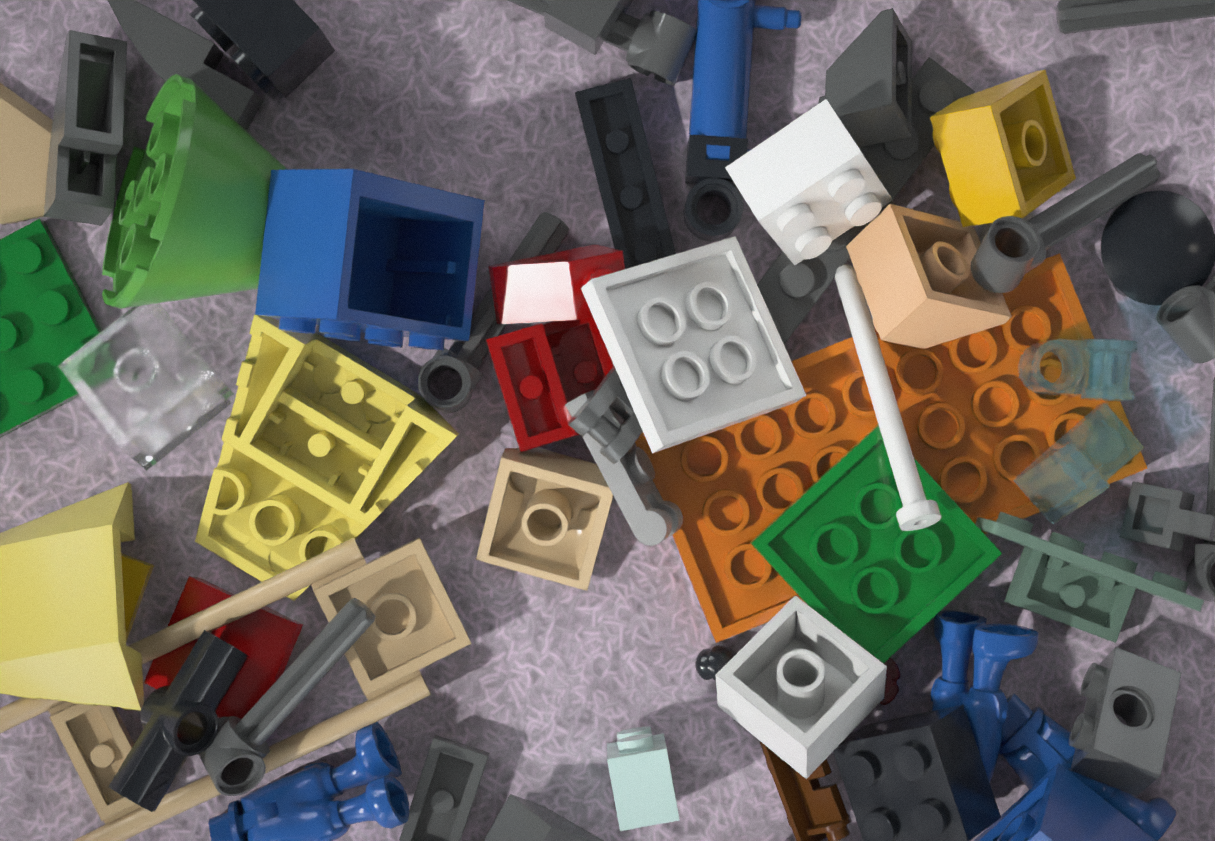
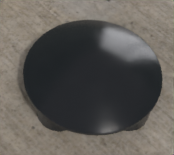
[1101,191,1215,306]

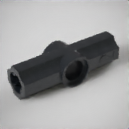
[108,630,249,812]

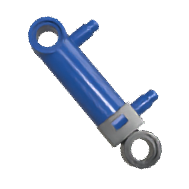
[683,0,802,242]

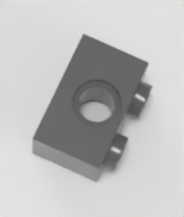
[1069,647,1182,796]

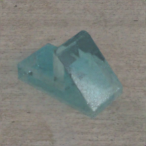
[1013,403,1145,524]

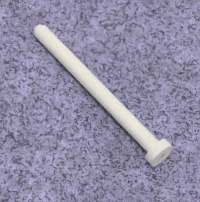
[835,264,941,531]

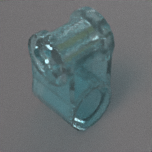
[1018,339,1138,401]

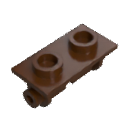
[760,742,852,841]

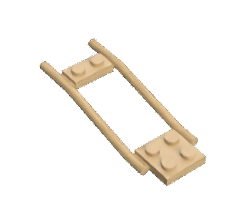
[0,537,472,841]

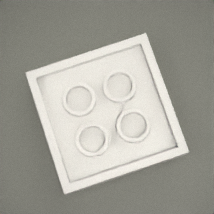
[581,236,806,453]

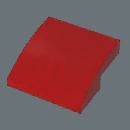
[486,316,614,452]
[143,576,303,719]

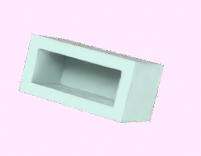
[607,726,680,831]

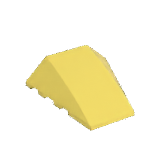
[195,314,459,601]
[0,482,144,711]

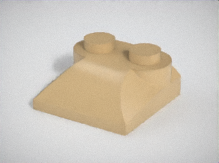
[476,447,614,591]

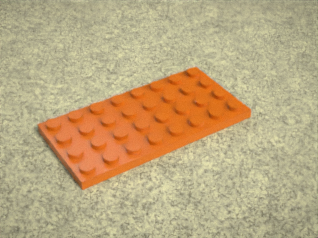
[635,253,1148,643]

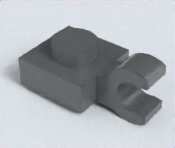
[1119,481,1215,552]

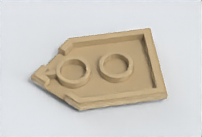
[0,83,53,225]

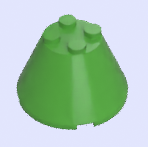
[102,74,288,309]

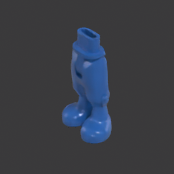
[931,610,1038,782]
[999,693,1176,841]
[208,722,409,841]

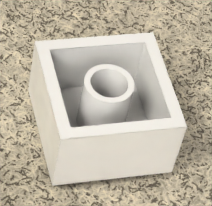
[725,99,893,265]
[715,595,887,779]

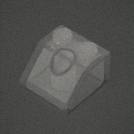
[58,303,236,471]

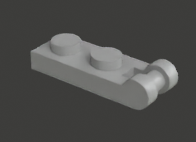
[565,389,683,546]

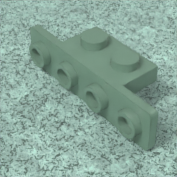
[975,512,1204,643]

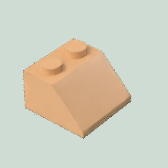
[846,204,1012,349]

